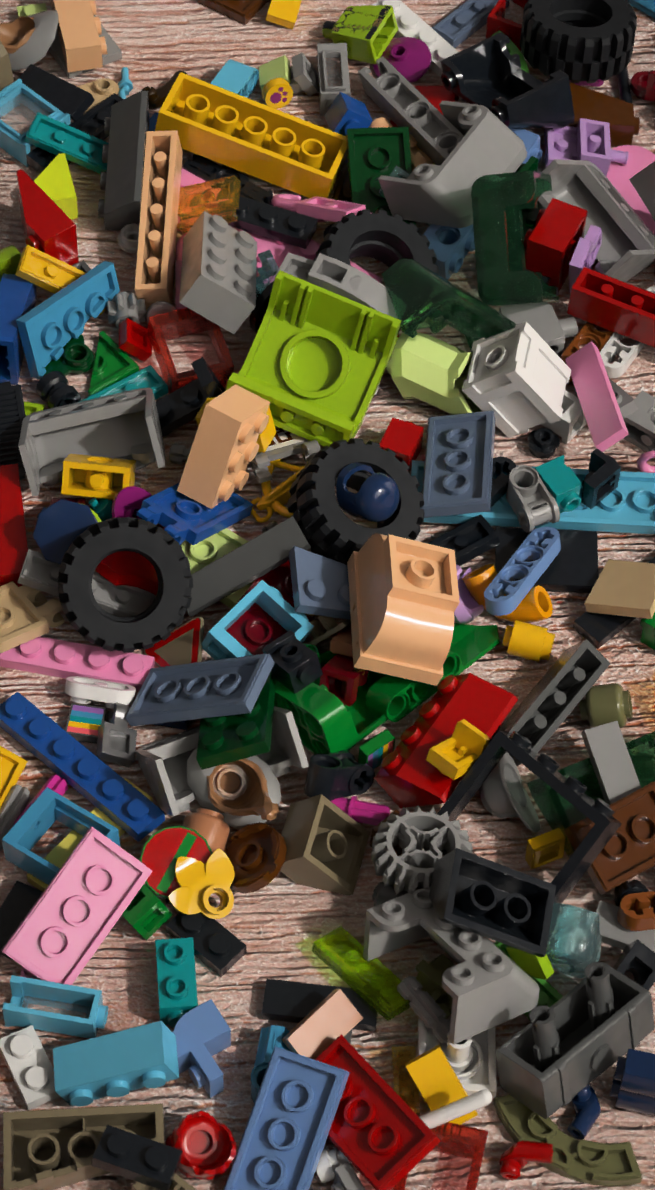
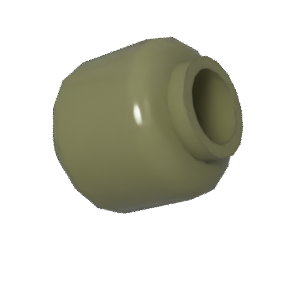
[579,683,633,728]

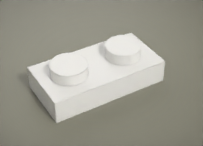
[0,1025,61,1111]

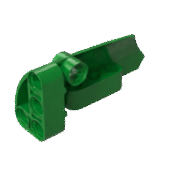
[273,623,500,755]

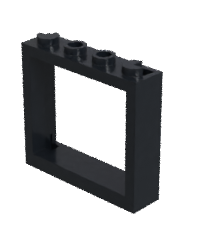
[437,730,622,916]

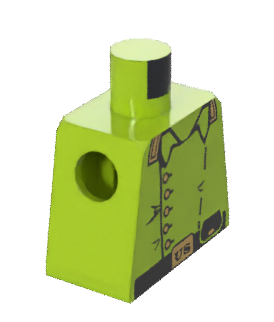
[322,5,398,64]

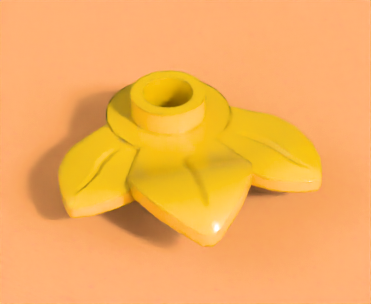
[168,849,235,919]

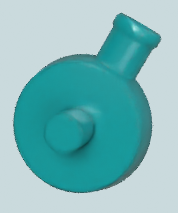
[88,498,113,521]

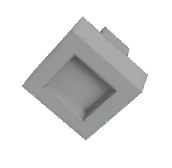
[289,53,319,97]

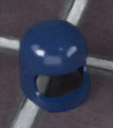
[336,462,400,522]

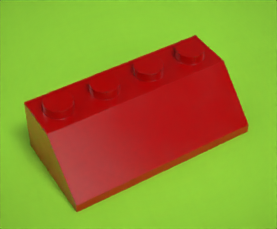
[374,673,518,808]

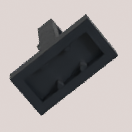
[156,357,226,437]

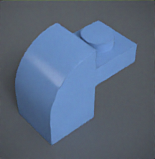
[173,999,231,1098]

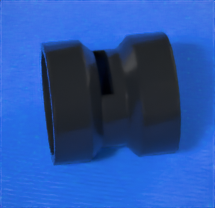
[36,371,81,409]

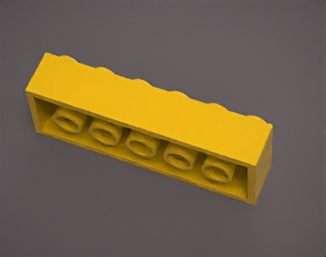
[155,72,347,198]

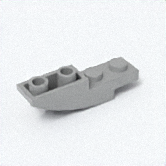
[276,252,409,326]

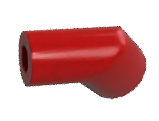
[499,1140,553,1180]

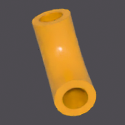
[462,564,553,623]

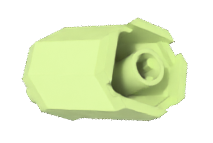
[386,332,482,415]

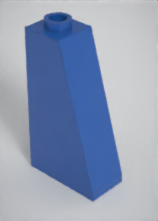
[0,273,37,385]

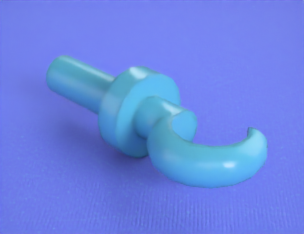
[118,67,133,99]

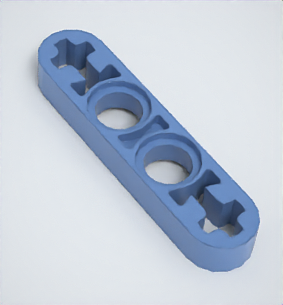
[484,527,561,616]

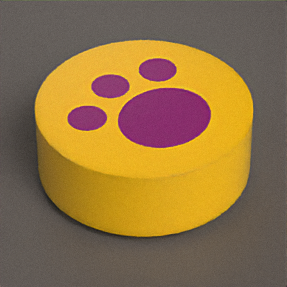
[262,78,293,109]

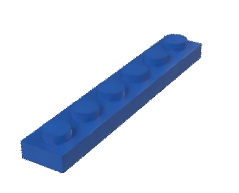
[0,692,165,842]

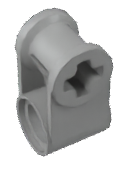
[506,465,560,533]

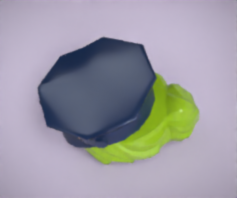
[33,499,102,565]

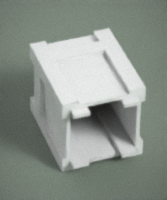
[462,321,571,438]

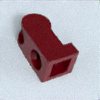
[319,654,369,707]

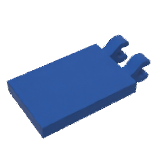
[136,482,254,545]

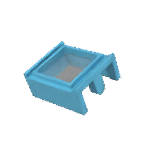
[0,78,71,167]

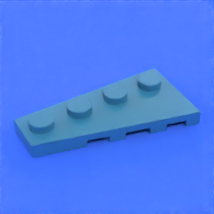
[16,261,120,379]

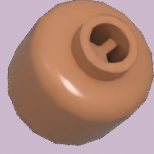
[182,808,230,853]

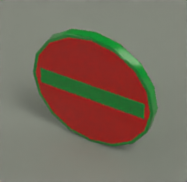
[139,826,212,899]

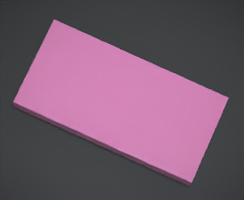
[1,827,153,985]

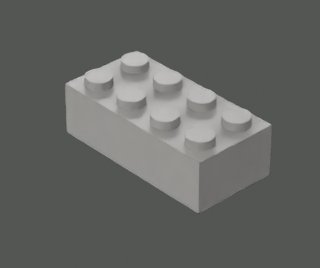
[179,211,257,334]

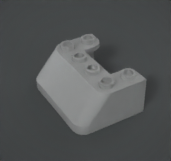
[363,888,540,1045]

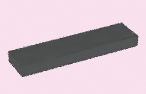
[187,516,311,617]

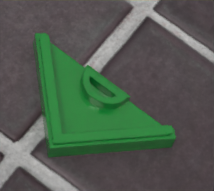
[88,331,139,397]

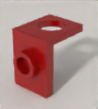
[486,0,522,51]

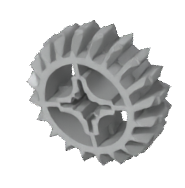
[371,805,473,895]

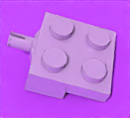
[544,118,629,176]

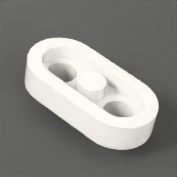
[64,676,136,709]

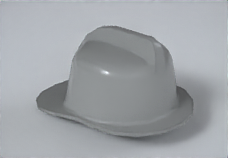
[478,752,540,833]

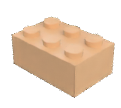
[177,384,270,509]

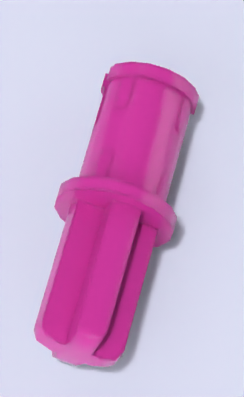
[331,796,390,826]

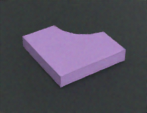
[569,225,602,293]

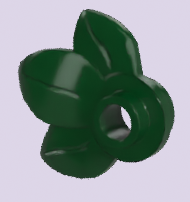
[43,334,94,376]

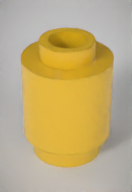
[502,620,555,662]

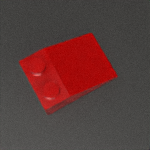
[16,169,79,265]

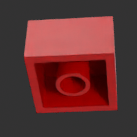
[520,198,588,295]

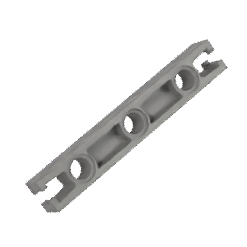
[358,56,464,165]

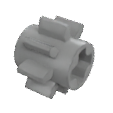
[107,291,146,329]

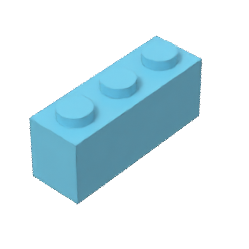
[53,1021,179,1106]

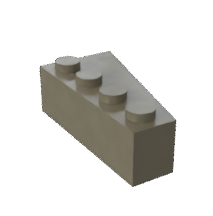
[3,1104,165,1190]

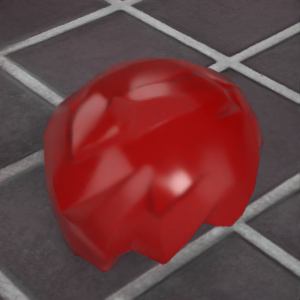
[165,1111,237,1180]

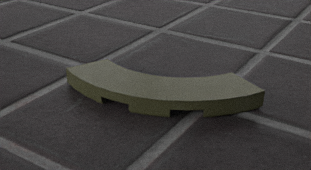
[493,1095,642,1186]

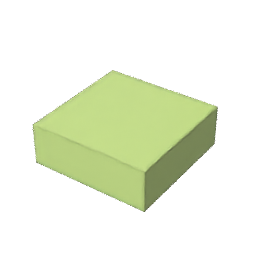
[259,55,291,89]

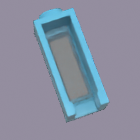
[2,975,108,1039]

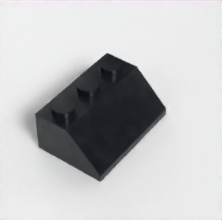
[429,848,556,958]

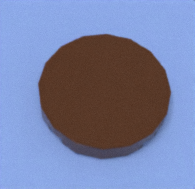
[224,822,287,894]

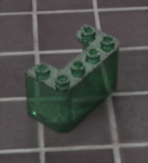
[471,170,559,306]

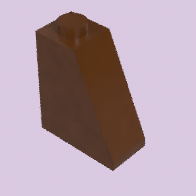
[567,82,640,147]

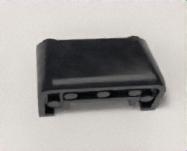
[441,32,575,129]

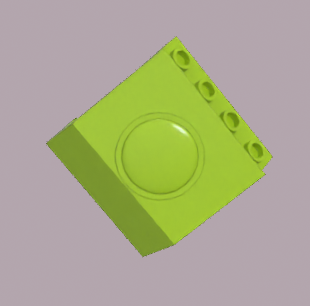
[226,271,401,447]

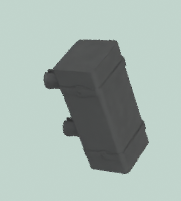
[495,962,655,1119]

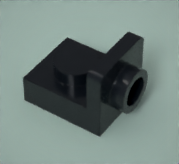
[581,448,621,509]

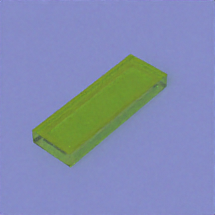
[312,926,411,1021]

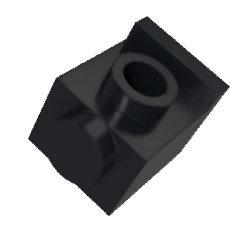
[262,630,323,694]
[613,939,655,991]

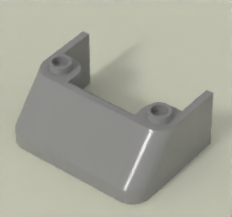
[378,101,527,228]
[520,159,655,282]
[18,388,165,496]
[135,706,309,816]

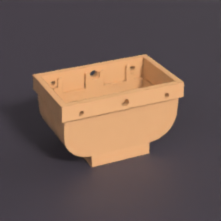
[347,533,460,686]

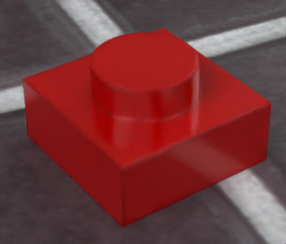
[119,318,152,362]

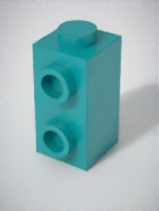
[155,937,198,1028]

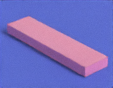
[565,341,629,452]

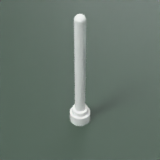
[316,1089,492,1183]

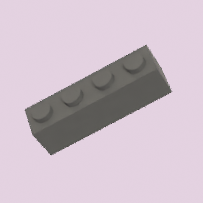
[488,639,610,766]

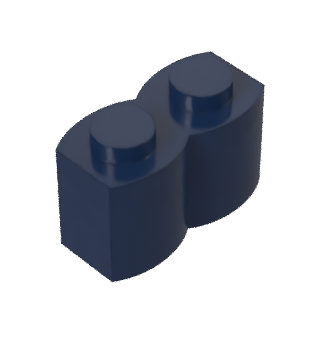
[610,1048,655,1116]

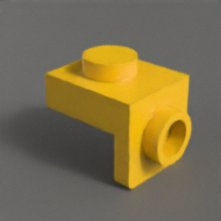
[426,719,490,780]

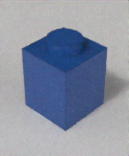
[324,92,373,136]

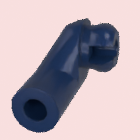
[567,1084,601,1140]

